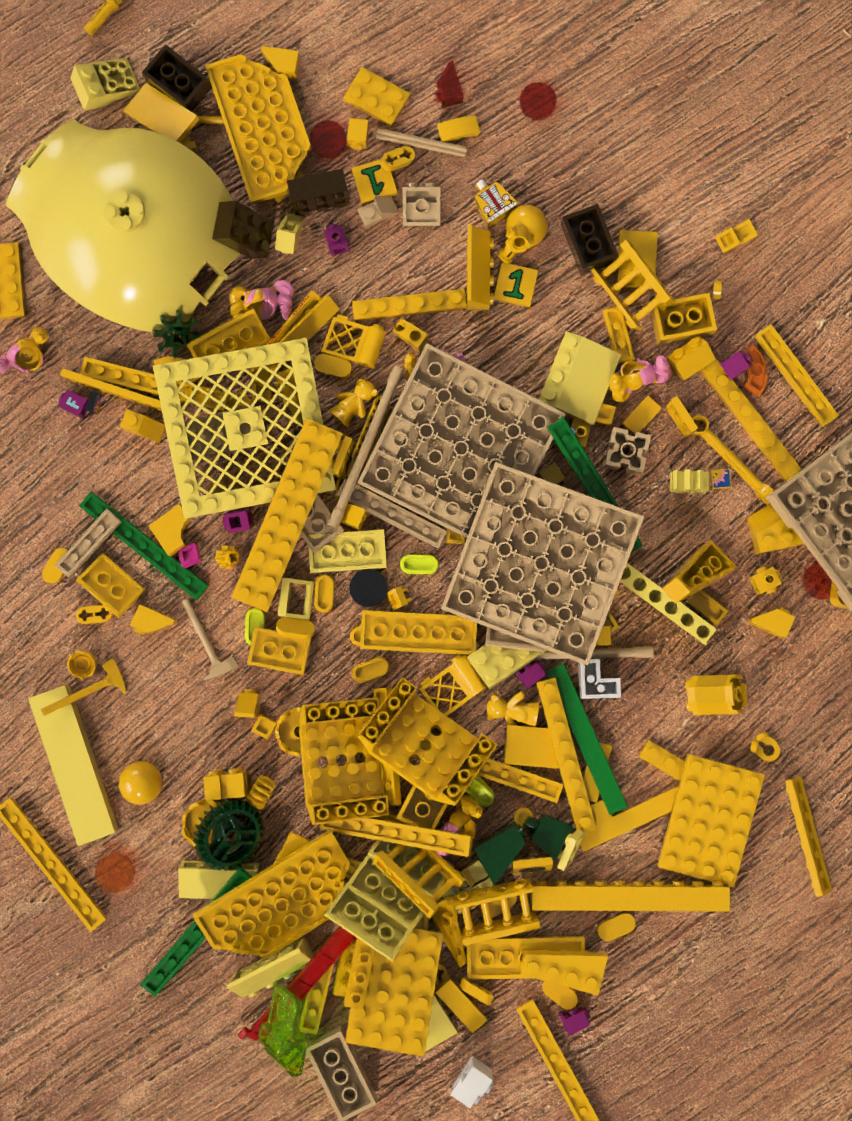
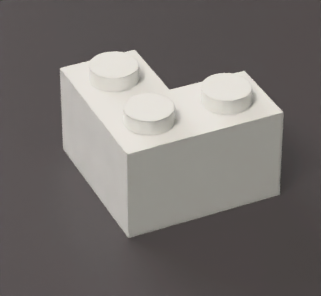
[578,659,621,699]
[450,1056,494,1108]

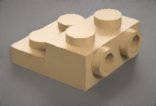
[403,183,440,226]

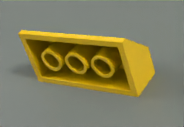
[467,225,494,311]

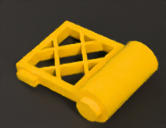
[321,314,386,369]
[419,654,487,716]

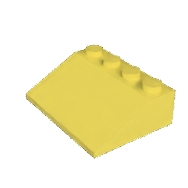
[539,331,621,425]
[226,937,314,998]

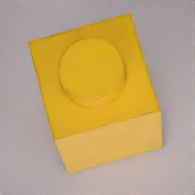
[347,118,369,150]

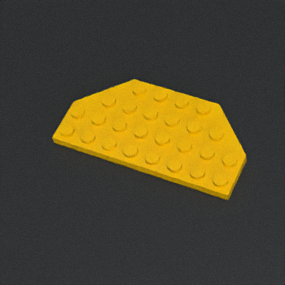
[205,54,311,205]
[192,830,350,958]

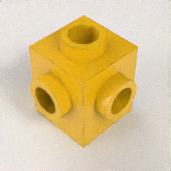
[748,565,782,595]

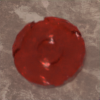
[519,82,557,121]
[309,120,347,159]
[803,562,832,600]

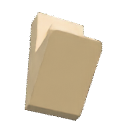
[357,196,399,228]

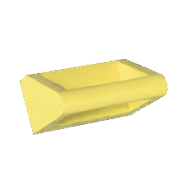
[278,577,314,620]

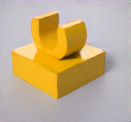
[386,586,412,611]

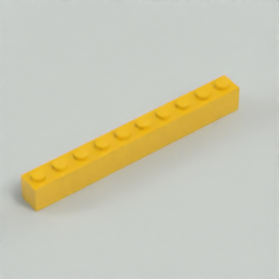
[531,880,730,911]

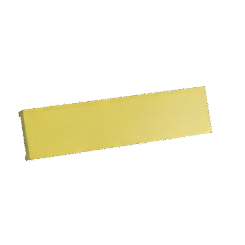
[620,563,717,645]
[28,685,119,846]

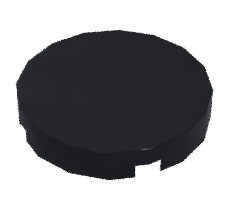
[349,569,388,607]

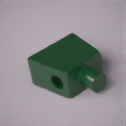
[523,814,574,860]

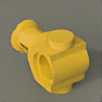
[498,224,534,264]

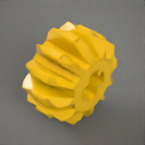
[247,775,276,810]

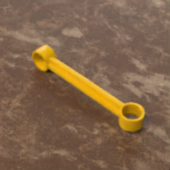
[692,415,774,505]

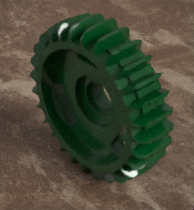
[193,798,265,871]

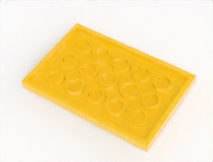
[657,754,765,887]
[345,928,444,1057]

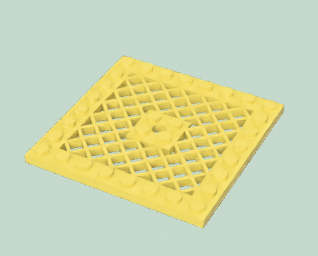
[153,338,336,519]

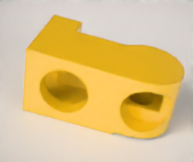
[392,318,430,353]

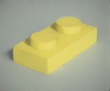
[557,829,585,871]

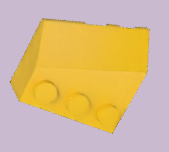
[747,504,805,555]

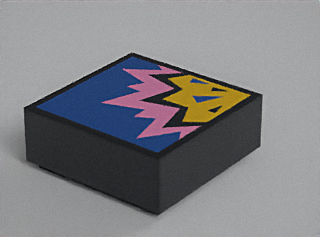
[86,391,102,415]

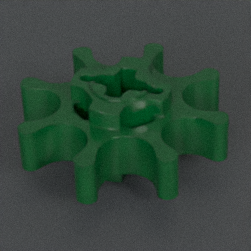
[152,310,201,358]

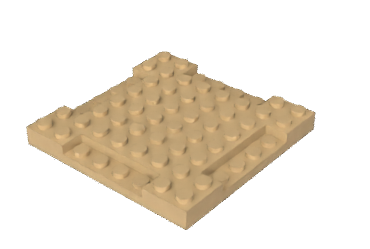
[357,343,566,538]
[766,431,852,612]
[441,462,645,666]

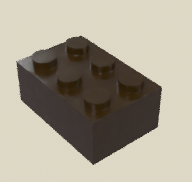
[141,44,212,112]
[287,168,350,216]
[212,201,274,259]
[561,204,618,275]

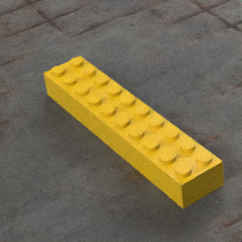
[231,418,343,612]

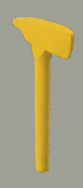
[41,659,126,716]

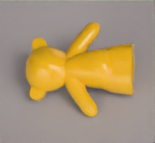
[330,378,379,428]
[486,692,539,726]

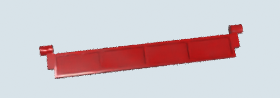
[238,926,356,1042]

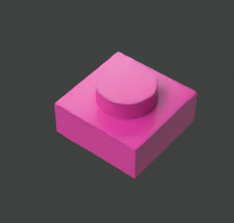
[178,543,202,568]

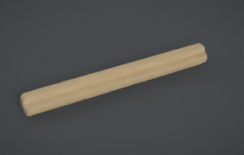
[376,128,467,157]

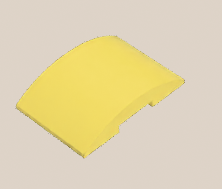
[324,840,454,961]

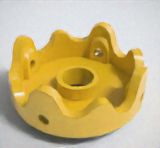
[275,707,302,756]
[181,799,229,846]

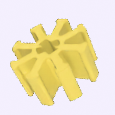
[670,470,709,494]

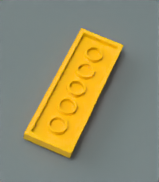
[360,610,477,655]
[467,936,585,979]

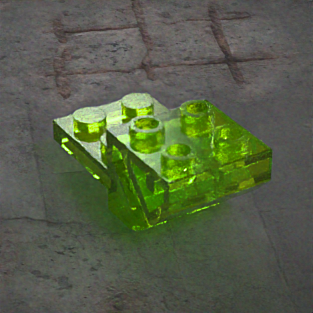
[258,984,309,1077]

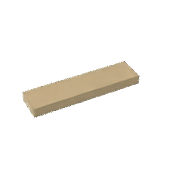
[55,509,122,578]

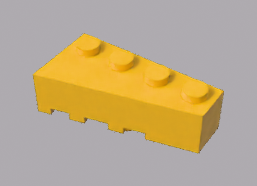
[663,539,737,603]
[519,950,608,995]

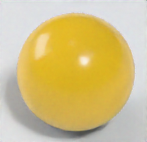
[506,205,548,247]
[119,761,163,805]

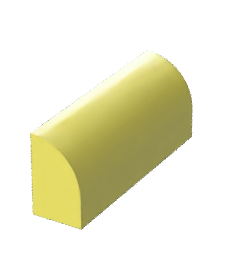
[178,860,260,899]

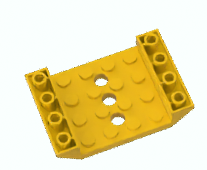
[357,677,498,806]
[299,697,389,825]

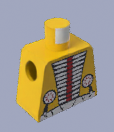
[475,179,518,229]

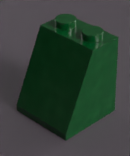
[473,822,526,884]

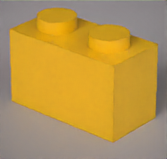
[667,336,716,381]

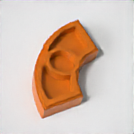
[744,344,768,398]

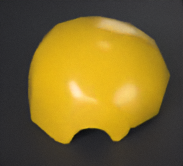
[67,650,97,679]

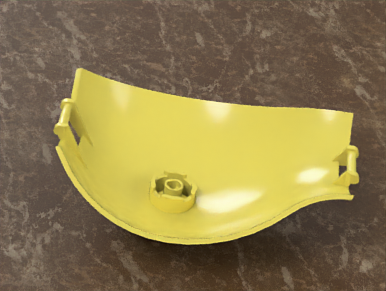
[6,119,241,334]

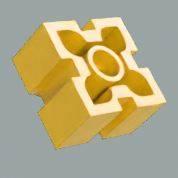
[203,767,250,801]

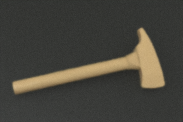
[182,599,239,680]

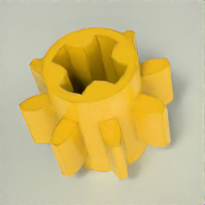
[215,545,239,569]

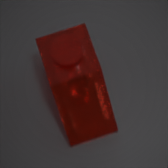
[434,60,463,109]

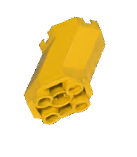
[685,674,748,715]

